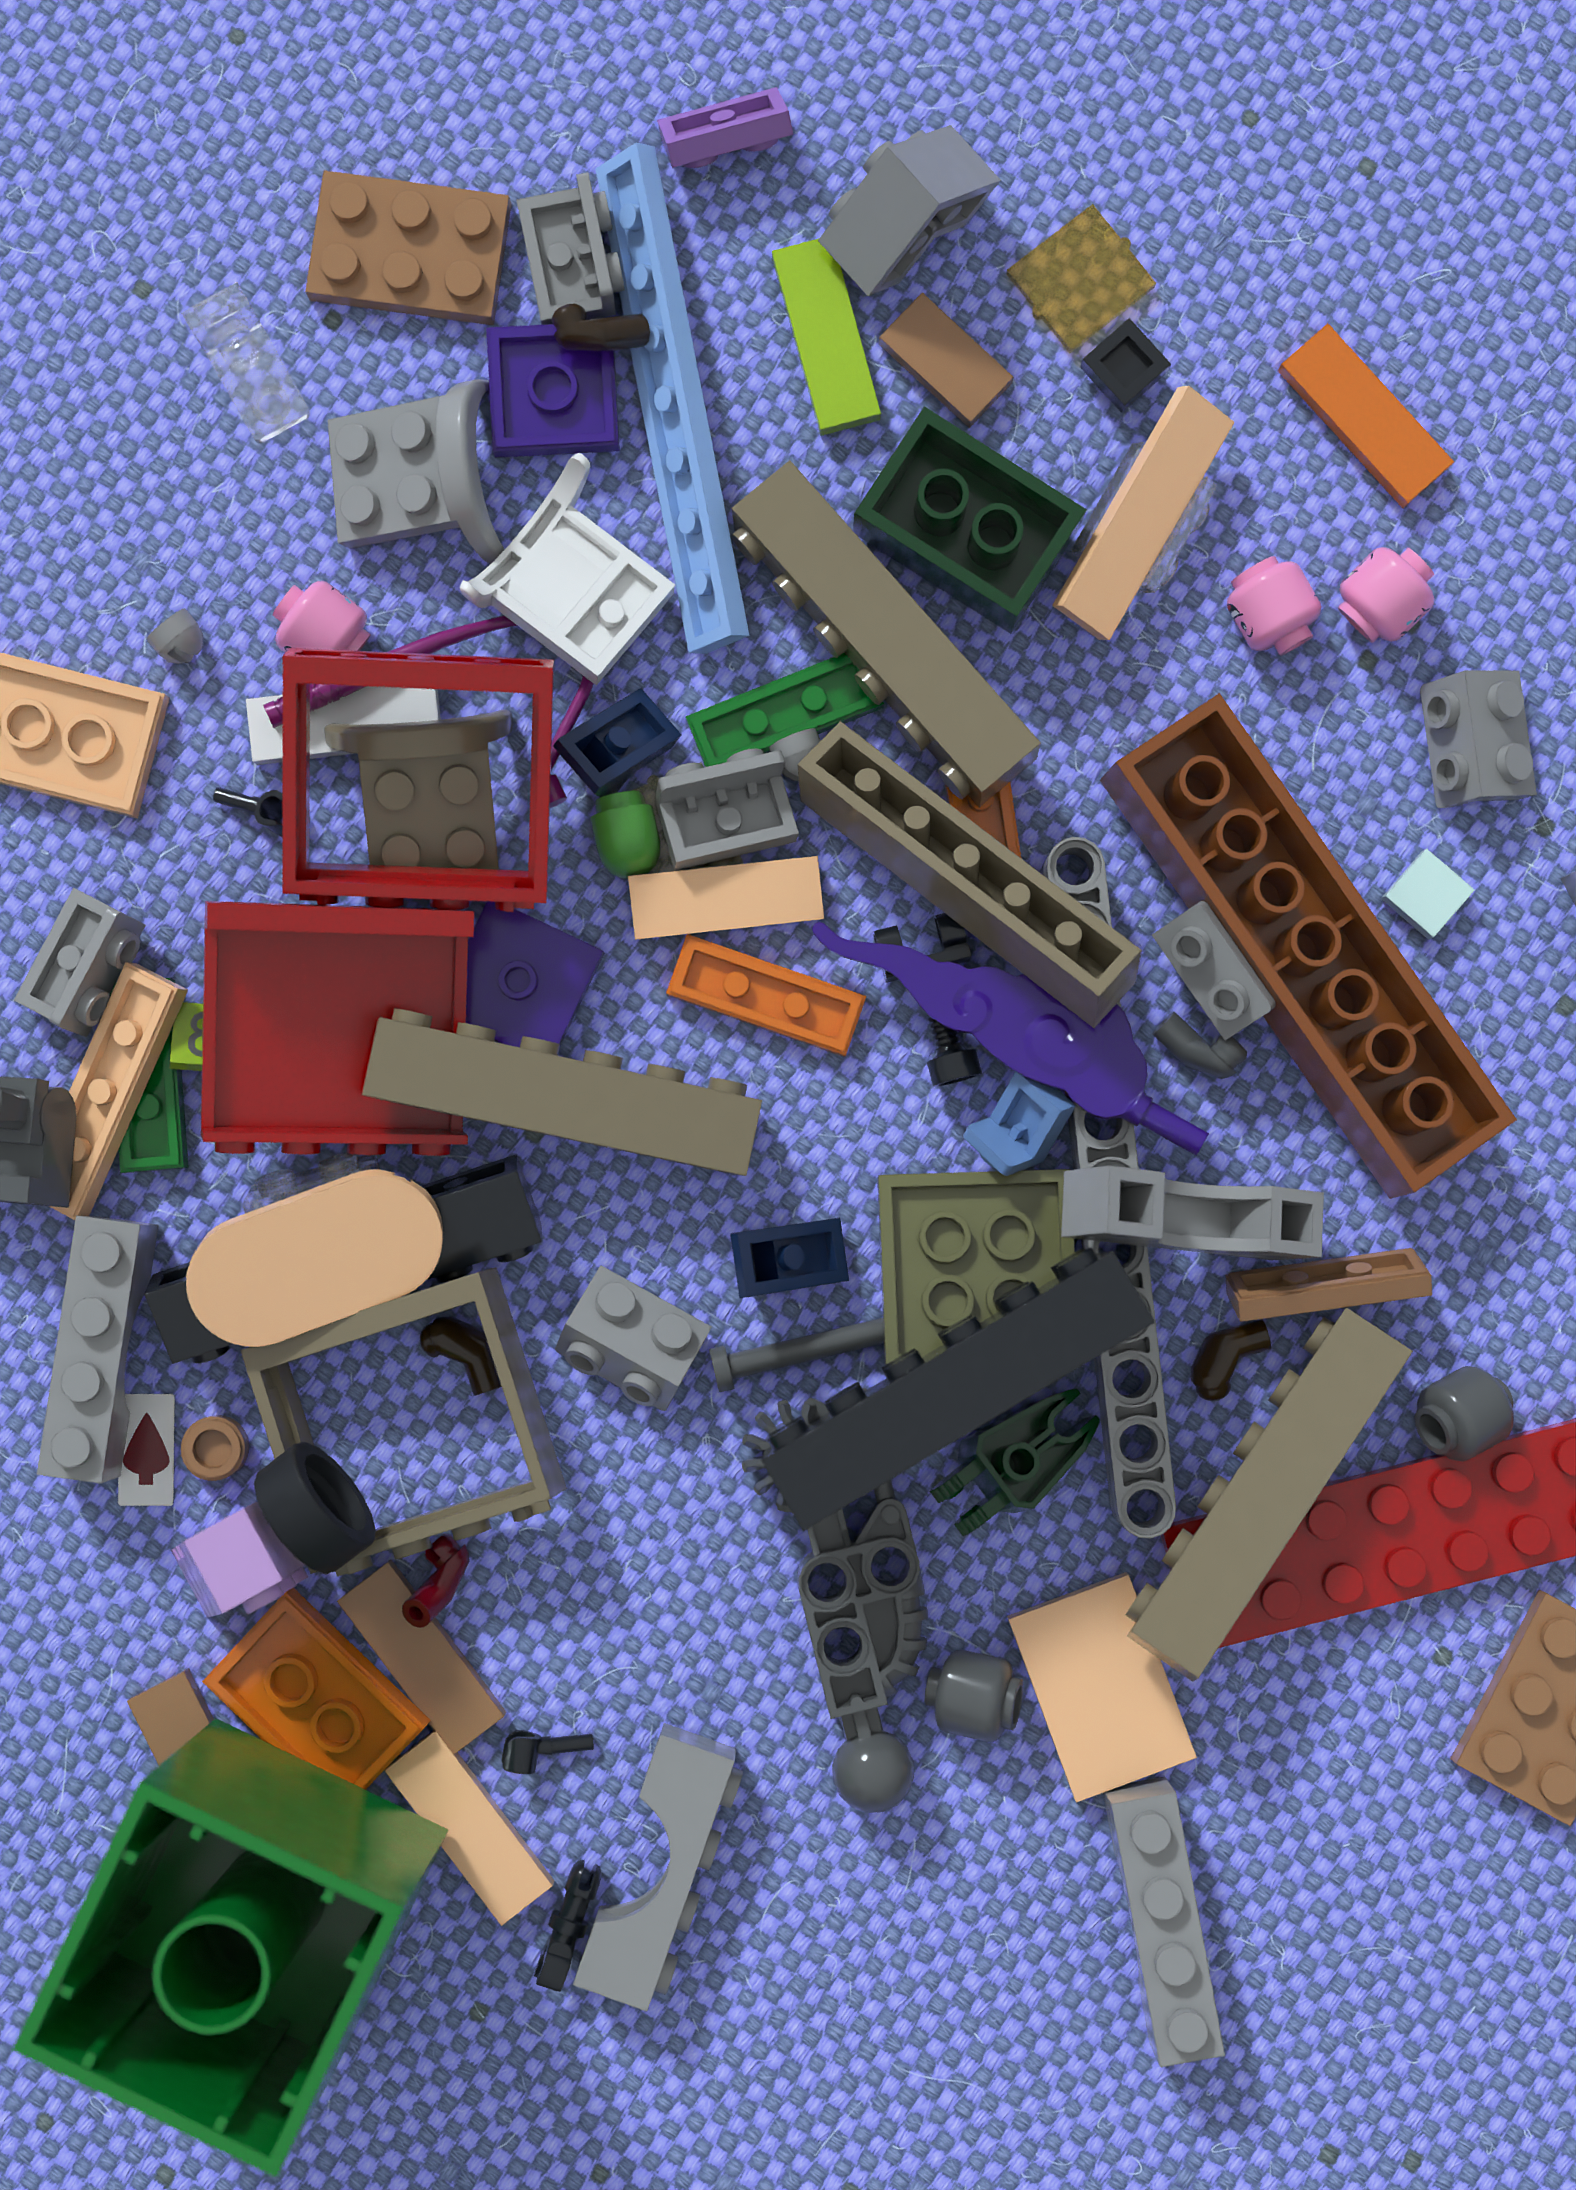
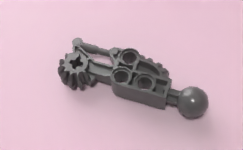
[742,1387,928,1813]

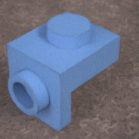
[963,1072,1076,1176]

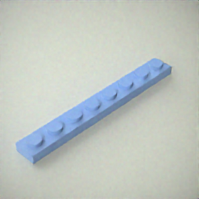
[595,142,750,654]

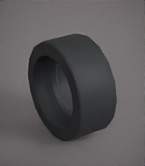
[254,1442,376,1574]

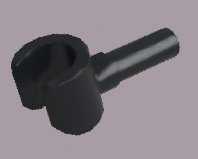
[213,787,283,838]
[501,1730,594,1774]

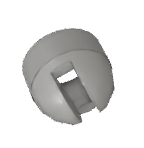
[146,608,203,664]
[769,728,821,781]

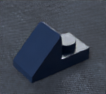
[553,688,682,797]
[730,1218,849,1298]

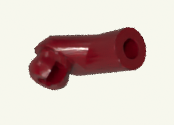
[402,1533,470,1628]

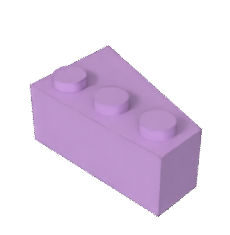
[171,1502,308,1618]

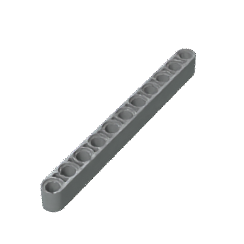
[1042,837,1176,1539]

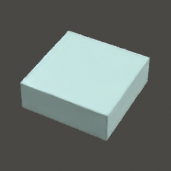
[1381,849,1475,940]

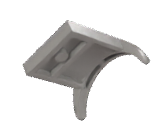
[328,379,505,564]

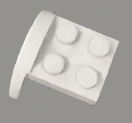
[460,453,675,686]

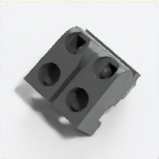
[0,1076,76,1208]

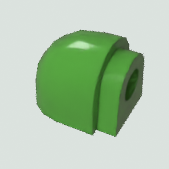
[590,790,660,879]

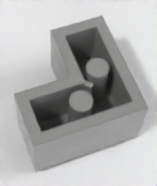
[818,125,1001,296]

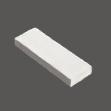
[246,686,441,765]

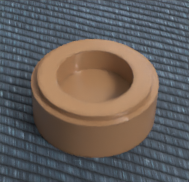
[181,1415,249,1481]

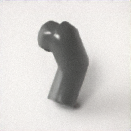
[1152,1011,1247,1079]

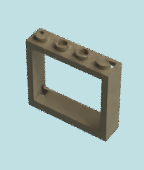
[240,1267,567,1577]

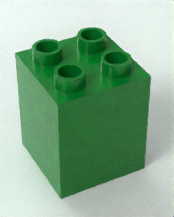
[12,1718,449,2178]

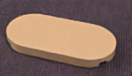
[186,1169,443,1347]

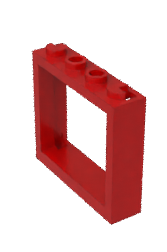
[282,648,554,912]

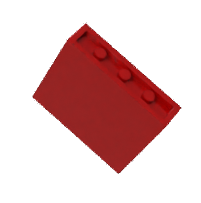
[200,901,474,1156]

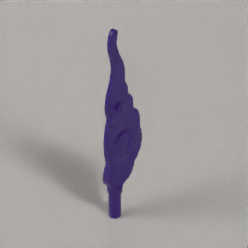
[812,922,1209,1156]

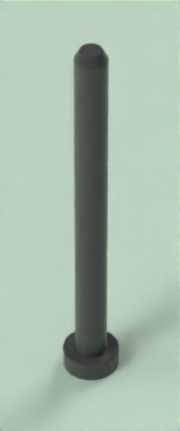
[709,1318,884,1393]

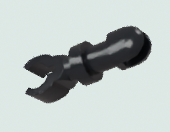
[534,1860,601,1992]

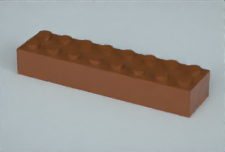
[1100,693,1517,1199]

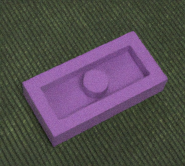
[657,87,793,168]

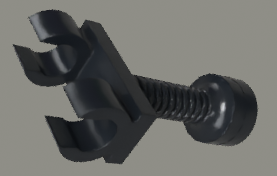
[873,913,982,1087]

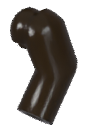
[552,304,650,351]
[420,1316,502,1396]
[1191,1319,1271,1401]

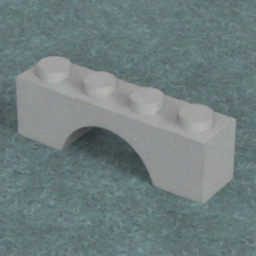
[1061,1165,1324,1260]
[37,1215,159,1484]
[573,1723,743,2011]
[1103,1776,1225,2068]

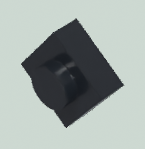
[1080,318,1171,413]

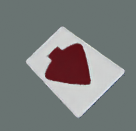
[118,1394,175,1506]

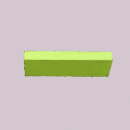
[772,238,881,436]

